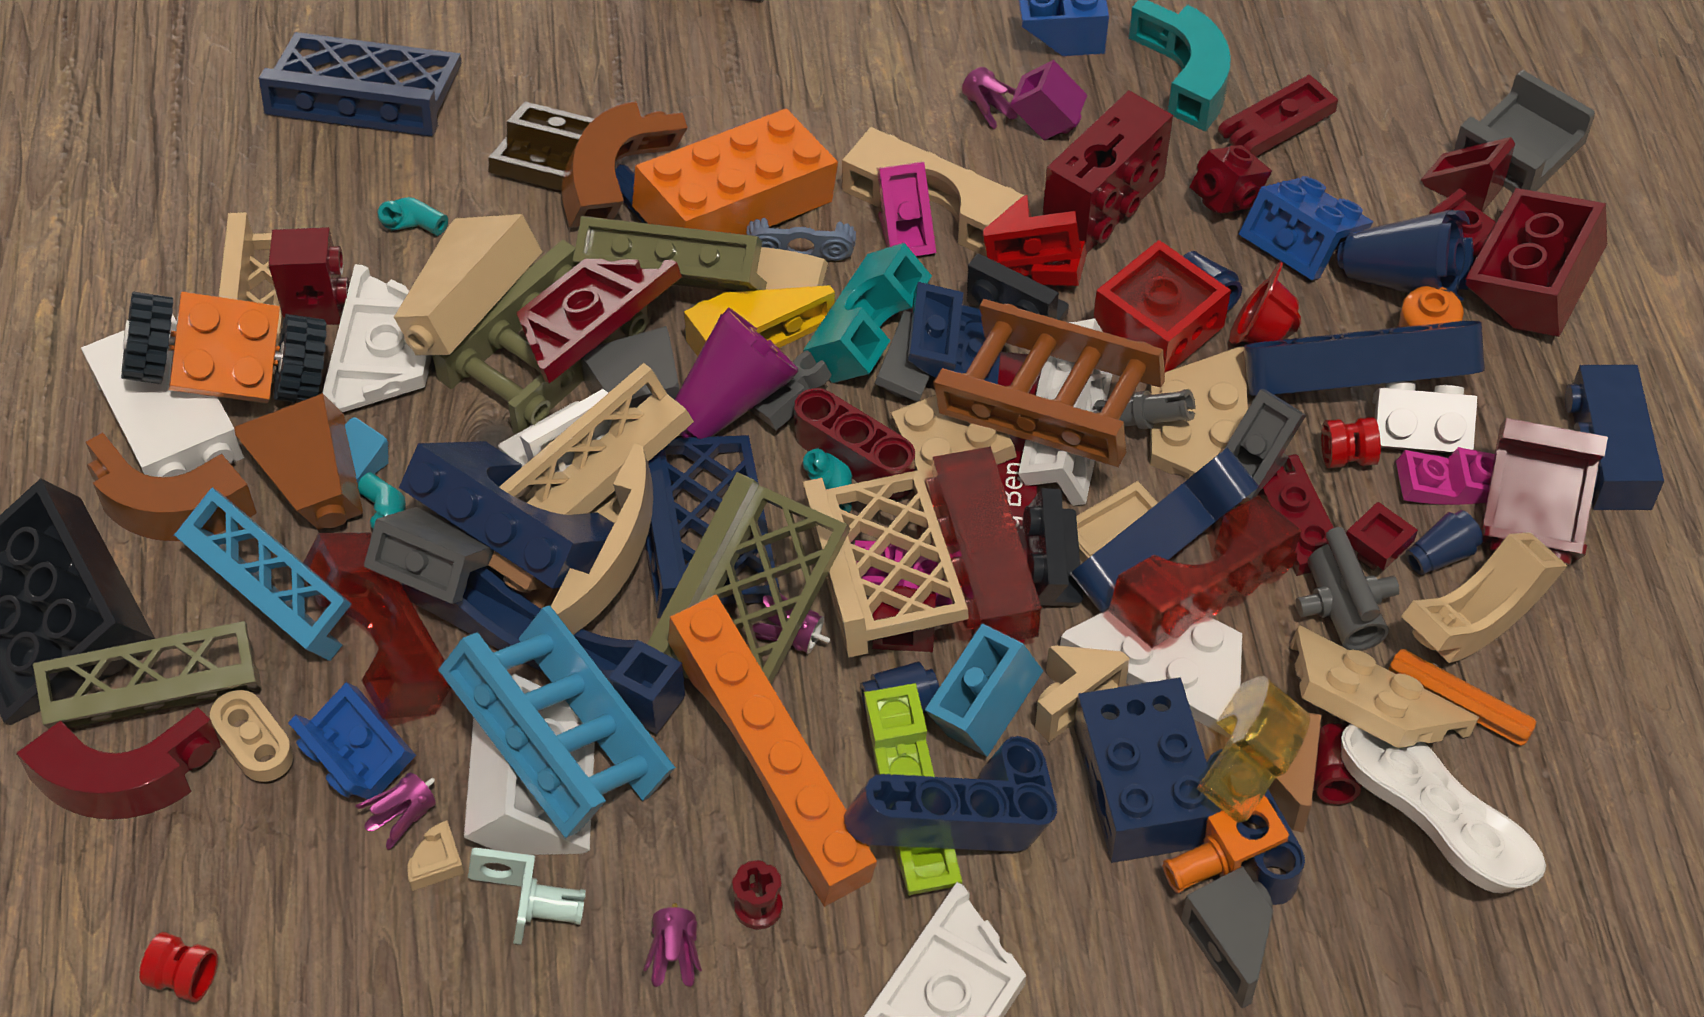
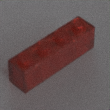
[925,446,1042,641]

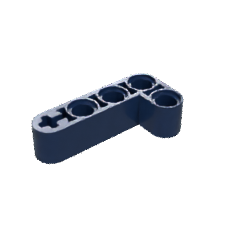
[1070,447,1259,613]
[844,736,1057,851]

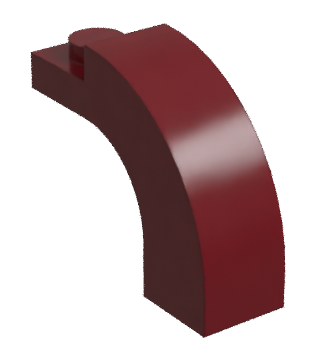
[16,707,221,820]

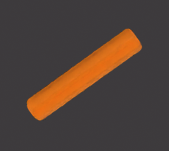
[1389,649,1537,745]

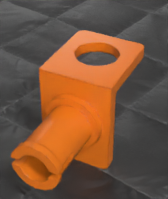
[1162,794,1289,894]

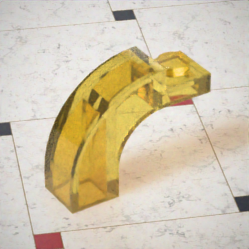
[1196,676,1310,823]

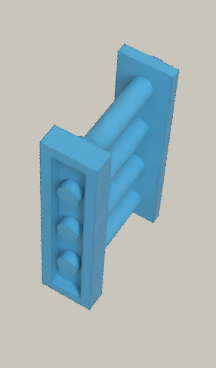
[438,605,676,838]

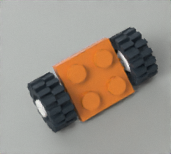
[121,291,327,403]

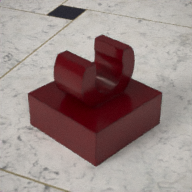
[1346,502,1418,571]

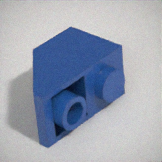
[1018,0,1109,56]

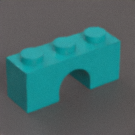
[803,243,932,383]

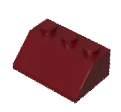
[1465,188,1607,337]

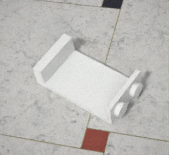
[81,314,244,477]

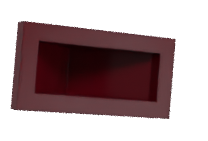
[1421,137,1515,212]

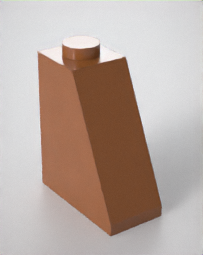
[234,393,363,530]

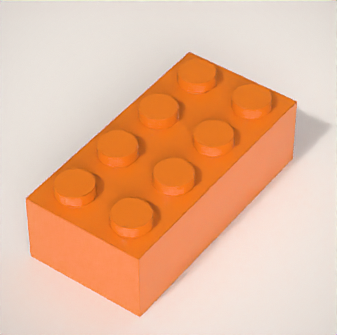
[632,108,838,235]

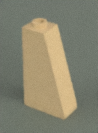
[394,214,543,355]

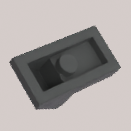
[1225,389,1306,500]

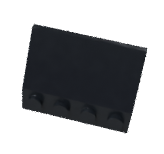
[0,478,156,725]

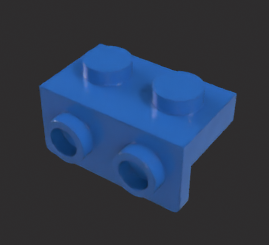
[288,682,416,799]

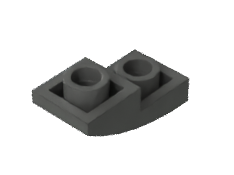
[874,310,930,402]

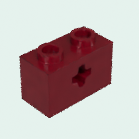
[268,227,350,325]

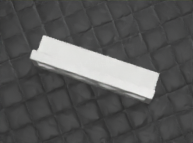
[1018,319,1112,506]

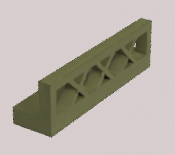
[573,216,767,292]
[33,621,262,729]

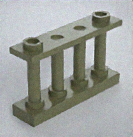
[433,239,649,434]

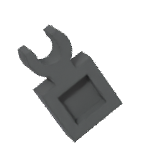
[749,350,831,430]

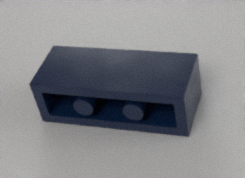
[1565,365,1664,510]

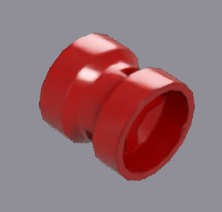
[1321,417,1381,468]
[139,932,218,1003]

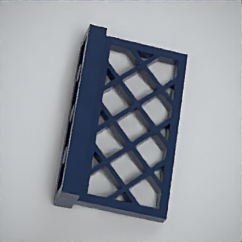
[259,32,462,136]
[645,435,780,618]

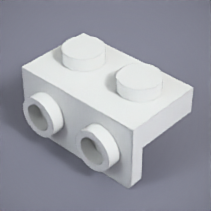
[1373,381,1477,454]

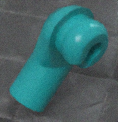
[377,197,449,236]
[802,448,852,512]
[358,472,406,529]

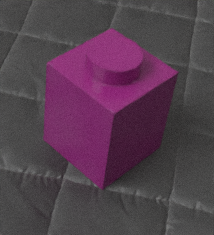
[1010,60,1087,140]

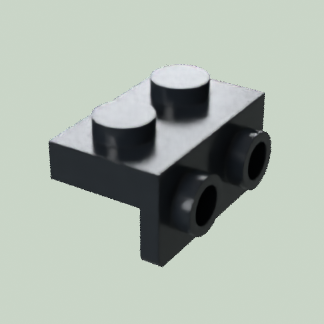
[967,253,1069,321]
[1022,488,1083,606]

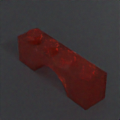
[1109,495,1302,648]
[303,532,451,719]

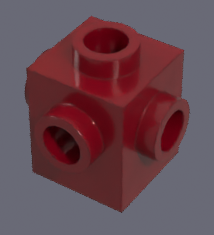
[1189,145,1272,213]

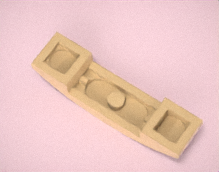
[551,443,653,634]

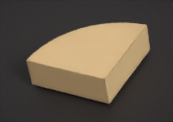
[408,820,464,891]

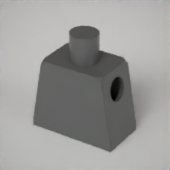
[581,326,679,408]

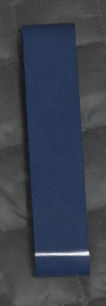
[1244,321,1485,395]

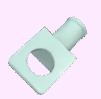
[468,848,586,945]

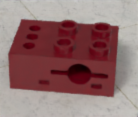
[1043,90,1173,253]

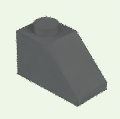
[1181,867,1273,1009]

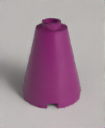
[674,307,799,439]

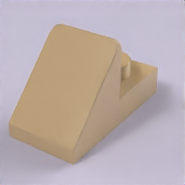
[1035,645,1130,742]

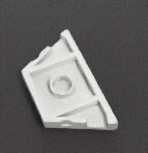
[322,264,432,412]
[1060,587,1242,740]
[864,882,1026,1017]

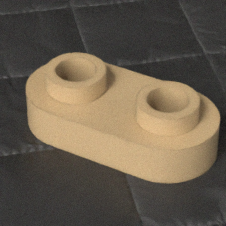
[210,690,293,782]

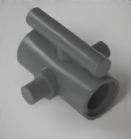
[1296,527,1400,651]

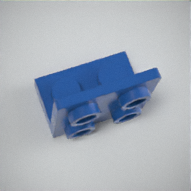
[1239,176,1373,280]

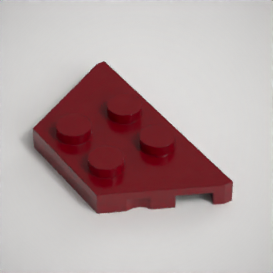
[516,259,682,384]

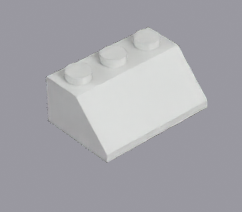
[464,674,595,855]

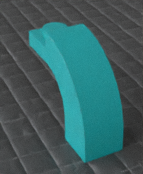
[1129,0,1231,132]

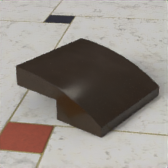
[488,102,594,191]

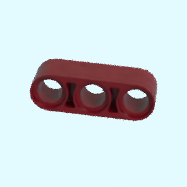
[794,388,915,500]

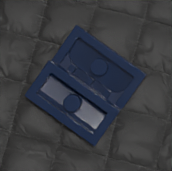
[908,282,1000,384]

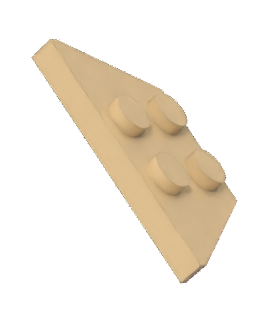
[1149,347,1250,506]
[1290,625,1479,748]

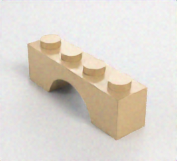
[842,127,1024,257]

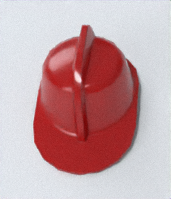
[1229,261,1302,345]

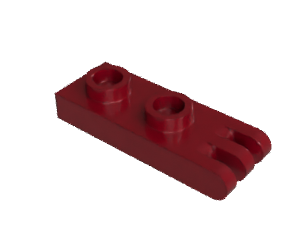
[1218,74,1339,157]
[1258,454,1334,576]

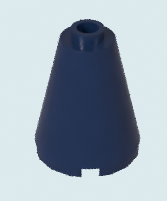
[1337,210,1473,302]

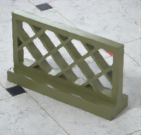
[647,472,851,684]

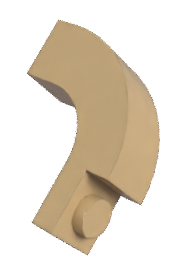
[1401,533,1567,663]

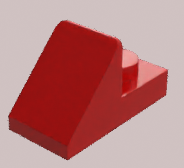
[983,195,1082,268]

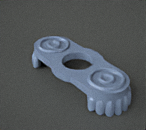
[746,218,856,261]

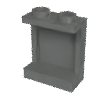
[1454,70,1595,192]
[363,504,504,604]

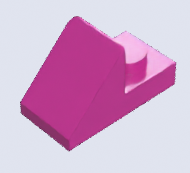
[877,161,936,256]

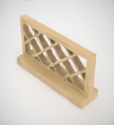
[803,470,969,658]

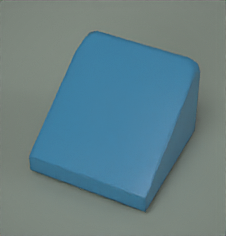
[345,417,389,483]

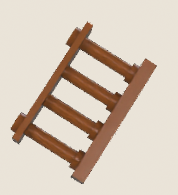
[934,299,1165,467]

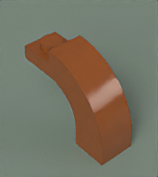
[562,101,687,228]
[86,432,257,541]

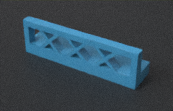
[174,488,352,661]

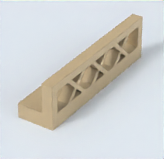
[219,212,284,383]
[500,363,694,515]

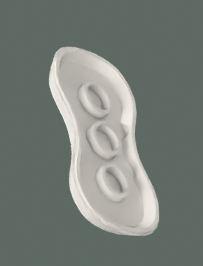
[1341,724,1546,893]

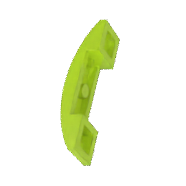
[864,683,962,895]

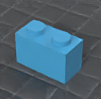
[925,624,1043,757]

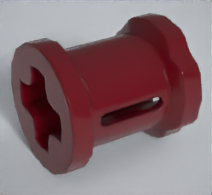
[732,860,783,930]

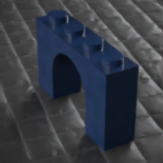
[399,441,614,588]

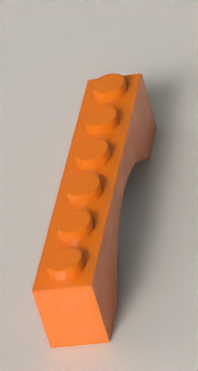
[668,594,877,907]

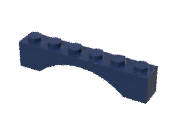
[401,566,685,734]

